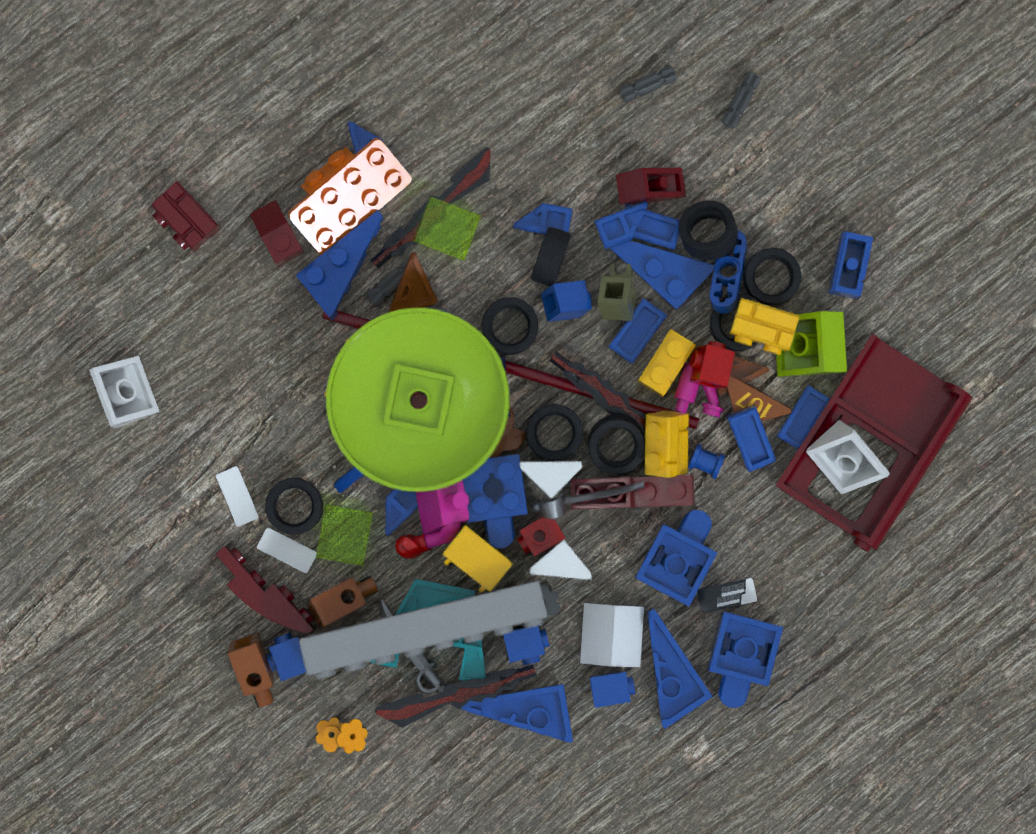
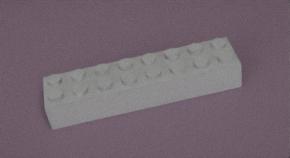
[299,580,548,680]

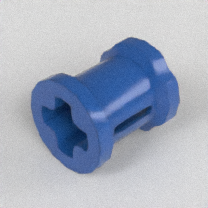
[688,444,725,479]

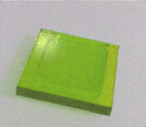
[414,197,481,261]
[316,504,373,566]

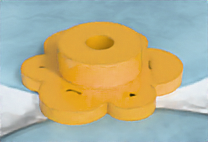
[316,717,342,752]
[336,719,368,754]

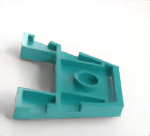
[370,579,486,681]

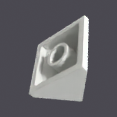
[89,356,159,428]
[806,420,889,494]
[520,462,582,499]
[530,540,592,580]
[580,603,644,667]

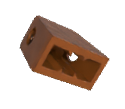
[306,575,378,629]
[227,632,274,708]

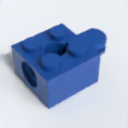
[463,454,528,548]
[634,510,717,606]
[707,611,783,708]

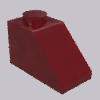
[616,168,686,204]
[250,200,305,267]

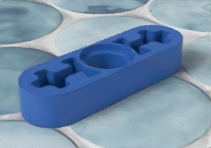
[709,230,747,313]

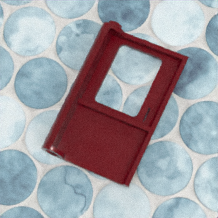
[775,333,973,552]

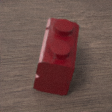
[151,181,221,252]

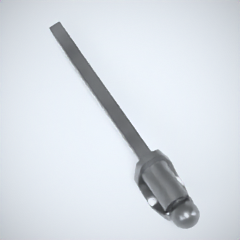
[532,482,645,519]
[380,599,446,694]

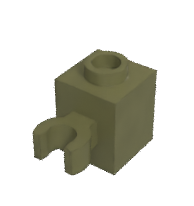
[597,263,636,321]

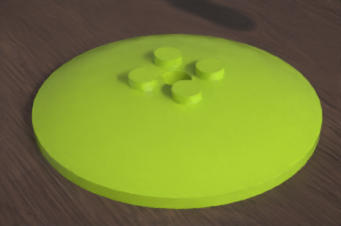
[326,308,510,492]

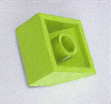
[776,311,847,377]

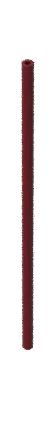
[322,310,699,429]

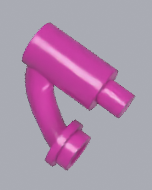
[674,363,724,418]

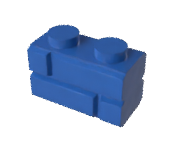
[828,231,873,299]

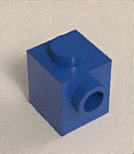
[541,280,592,322]
[503,626,549,665]
[266,633,306,681]
[589,671,635,708]

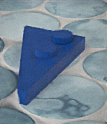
[296,210,384,320]
[599,238,714,310]
[647,608,713,729]
[459,684,573,743]

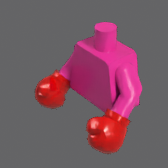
[395,480,469,559]

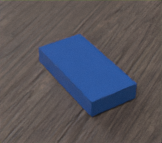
[625,204,679,251]
[608,298,667,364]
[776,385,831,450]
[726,405,776,472]

